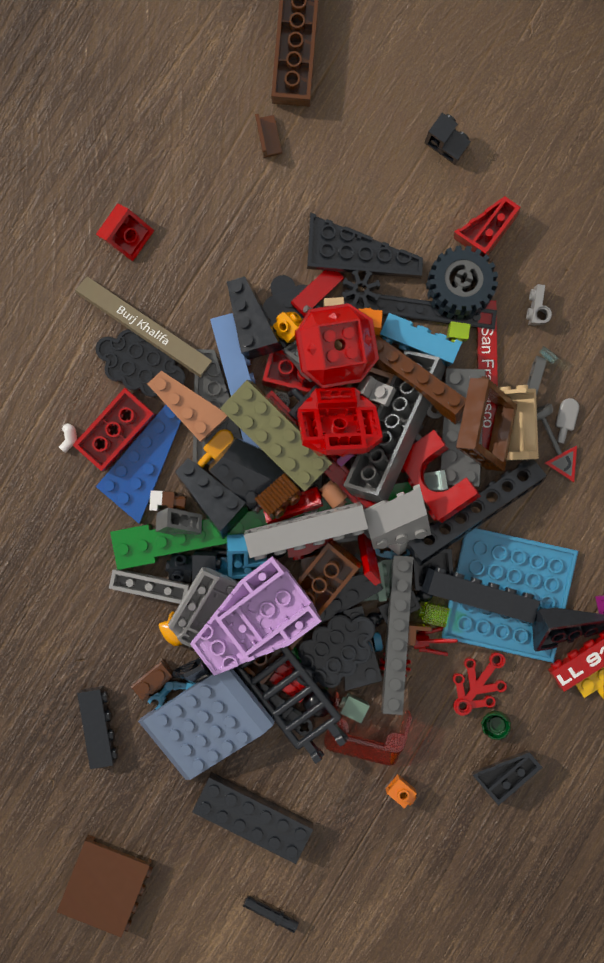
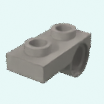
[526,284,552,326]

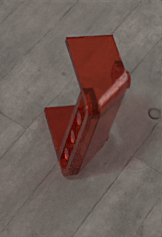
[324,692,412,766]

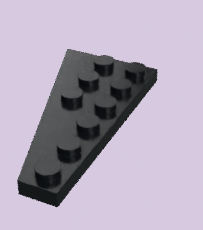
[307,212,423,278]

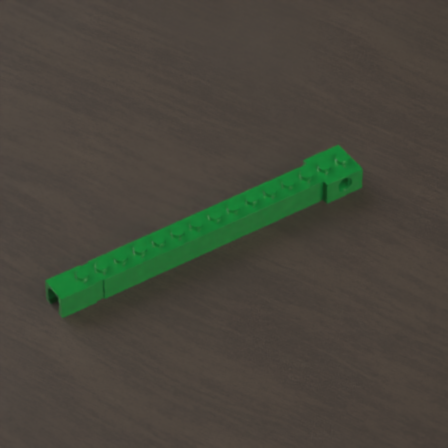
[110,481,414,570]

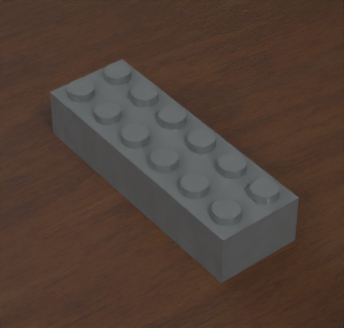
[441,368,486,487]

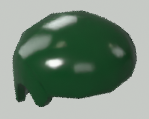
[481,710,511,740]

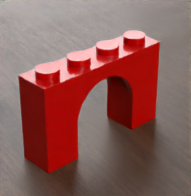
[401,430,481,523]

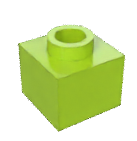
[447,321,470,344]

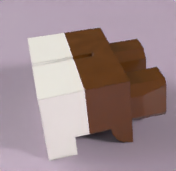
[149,490,187,511]

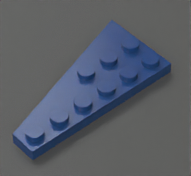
[96,405,182,524]

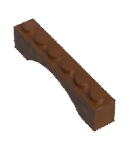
[374,335,466,425]

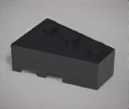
[472,750,543,806]

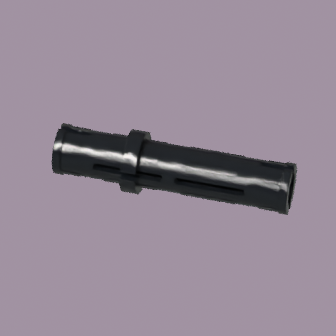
[243,895,299,933]

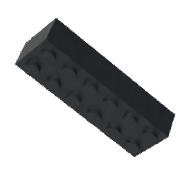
[192,772,313,864]

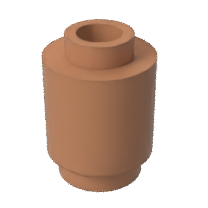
[319,480,347,509]

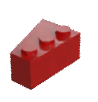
[454,196,521,257]

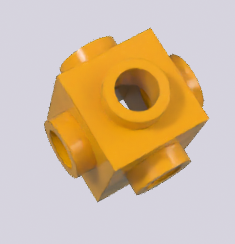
[273,312,302,343]

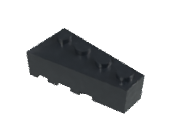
[227,276,284,360]

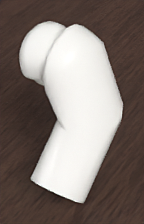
[59,423,77,453]

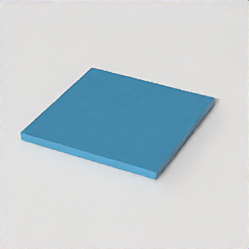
[441,528,578,663]

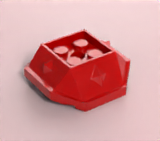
[295,303,379,388]
[297,387,383,457]

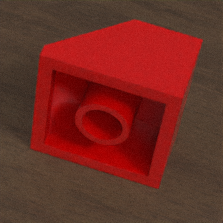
[96,203,155,262]

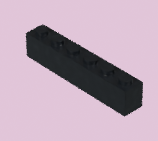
[422,567,540,624]

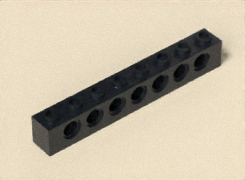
[406,459,547,566]

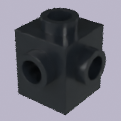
[165,553,192,583]

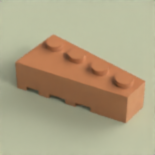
[147,371,229,442]

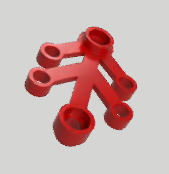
[452,652,507,716]

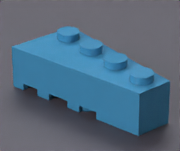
[380,313,462,367]

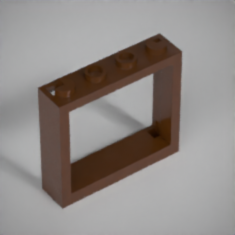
[456,376,517,471]

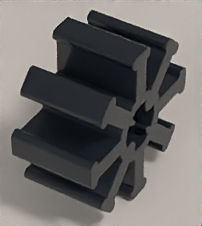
[342,270,380,309]

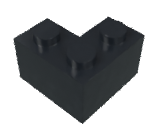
[424,113,471,165]

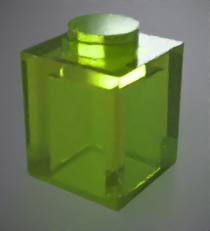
[419,602,450,627]

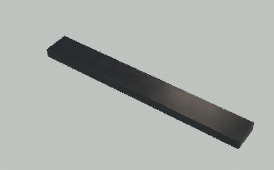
[344,289,497,330]

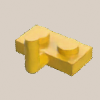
[575,667,604,699]

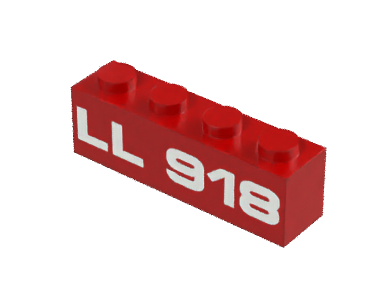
[548,631,604,692]

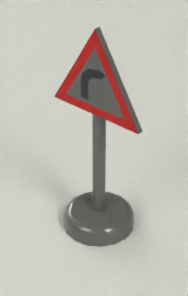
[537,404,577,482]

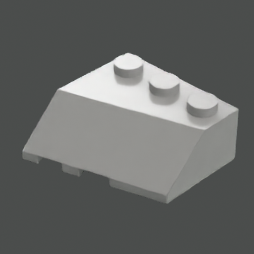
[364,484,431,549]

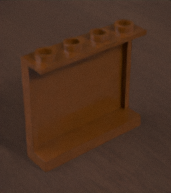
[57,834,153,937]

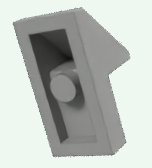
[357,376,396,407]

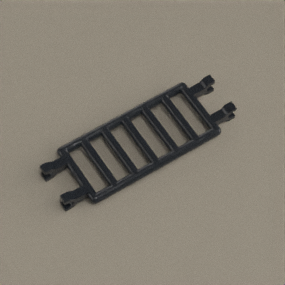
[234,646,349,764]

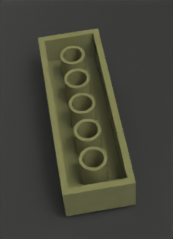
[220,380,334,491]

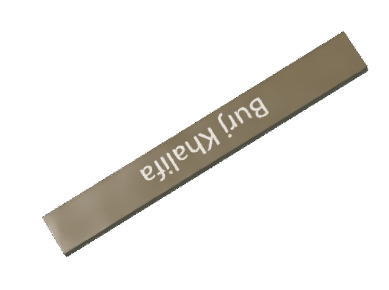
[75,277,212,378]

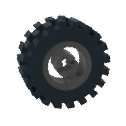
[426,246,498,320]

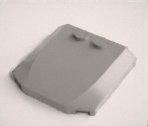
[168,567,239,648]

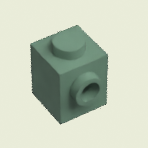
[338,693,370,723]

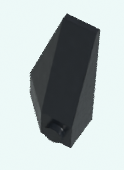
[532,607,604,652]
[172,657,211,684]

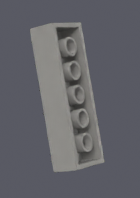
[244,502,368,560]

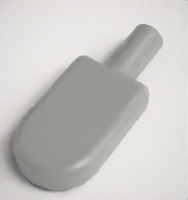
[555,398,579,444]

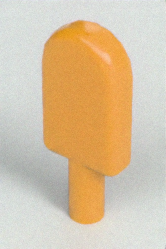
[197,429,234,468]

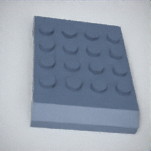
[138,668,275,780]

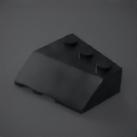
[209,438,285,510]

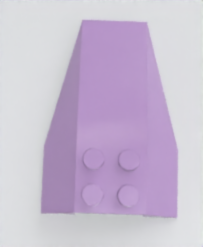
[190,556,322,676]

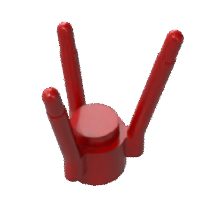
[414,626,458,656]

